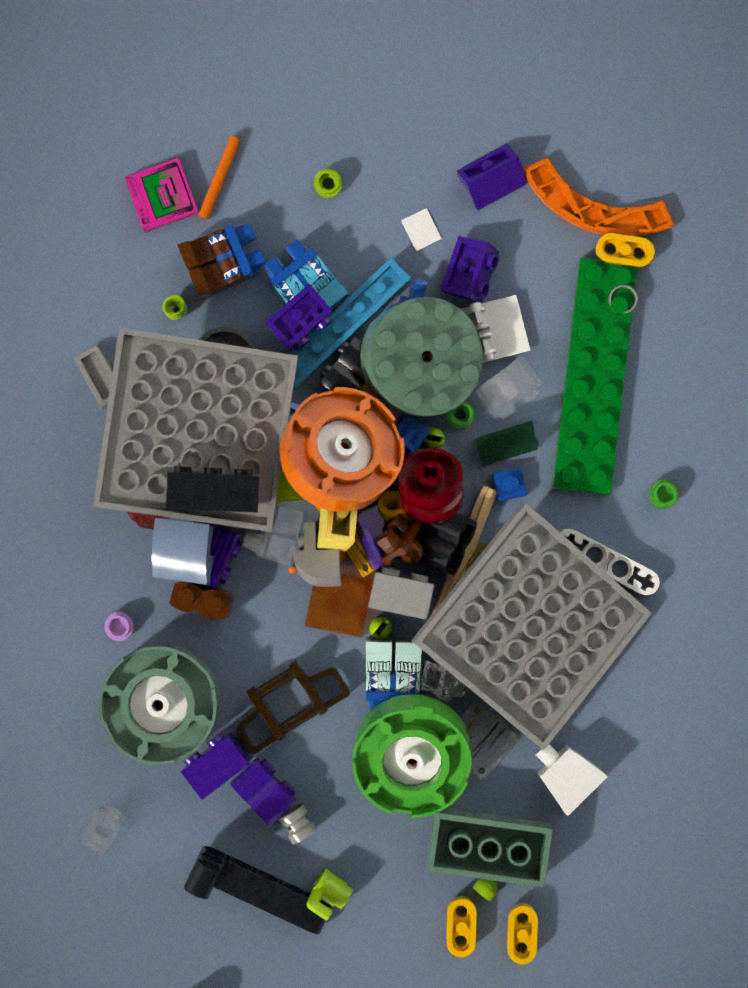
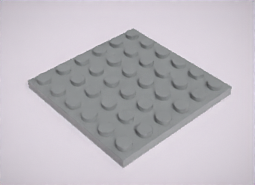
[93,327,298,532]
[411,502,652,750]

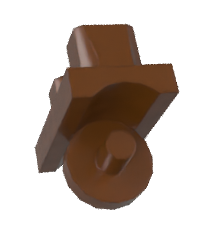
[376,513,423,567]

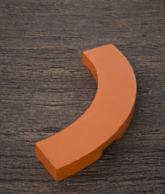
[523,157,675,237]

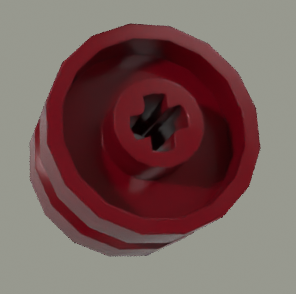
[398,448,464,524]

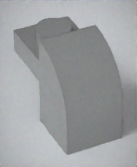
[292,522,341,587]

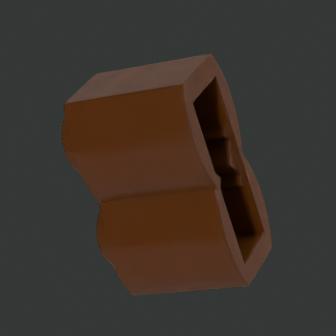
[169,581,234,620]

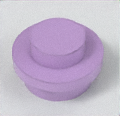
[104,612,134,641]

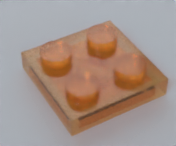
[305,574,373,638]

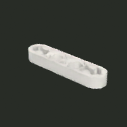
[560,529,660,595]

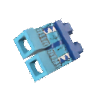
[264,239,348,309]

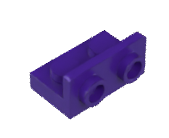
[440,236,499,304]
[265,284,334,351]

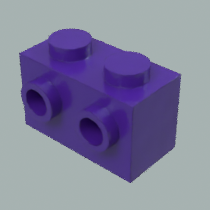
[181,732,251,800]

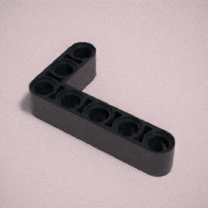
[184,846,333,934]

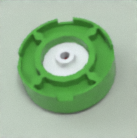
[352,695,472,818]

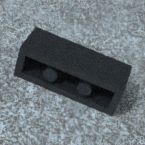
[166,466,259,513]

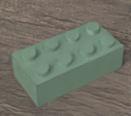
[426,808,553,888]

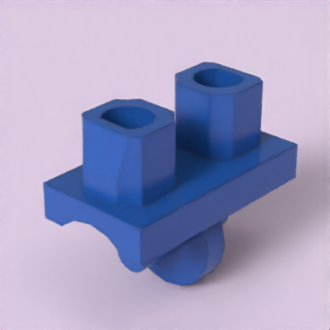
[397,414,430,459]

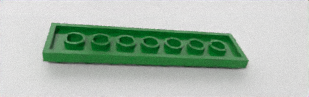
[552,258,638,495]

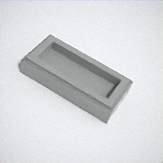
[73,344,113,409]

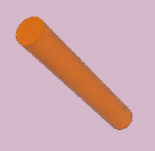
[198,136,241,220]

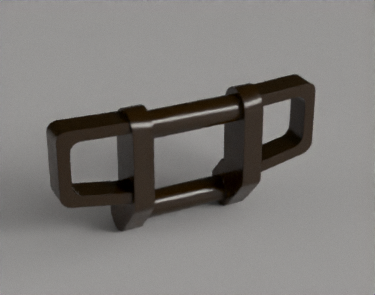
[237,660,350,754]

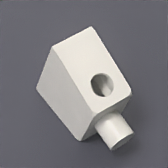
[535,744,607,816]

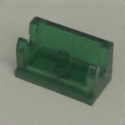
[474,420,539,467]

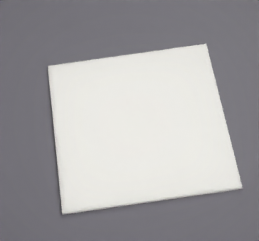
[401,208,442,251]

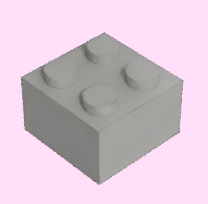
[368,566,434,620]

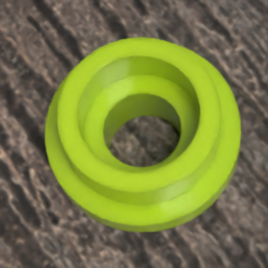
[314,169,343,198]

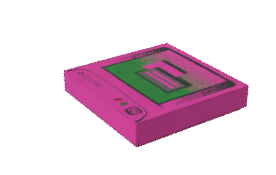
[124,157,199,233]

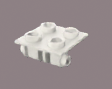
[461,295,531,363]

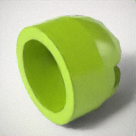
[162,295,188,321]
[422,427,445,449]
[369,616,392,640]
[472,879,498,902]

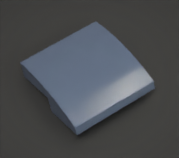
[152,518,214,585]

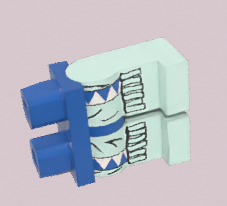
[366,640,422,710]

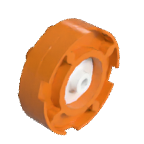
[280,387,405,512]

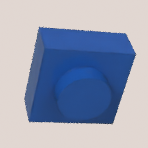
[492,467,527,501]

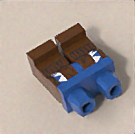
[177,224,266,300]

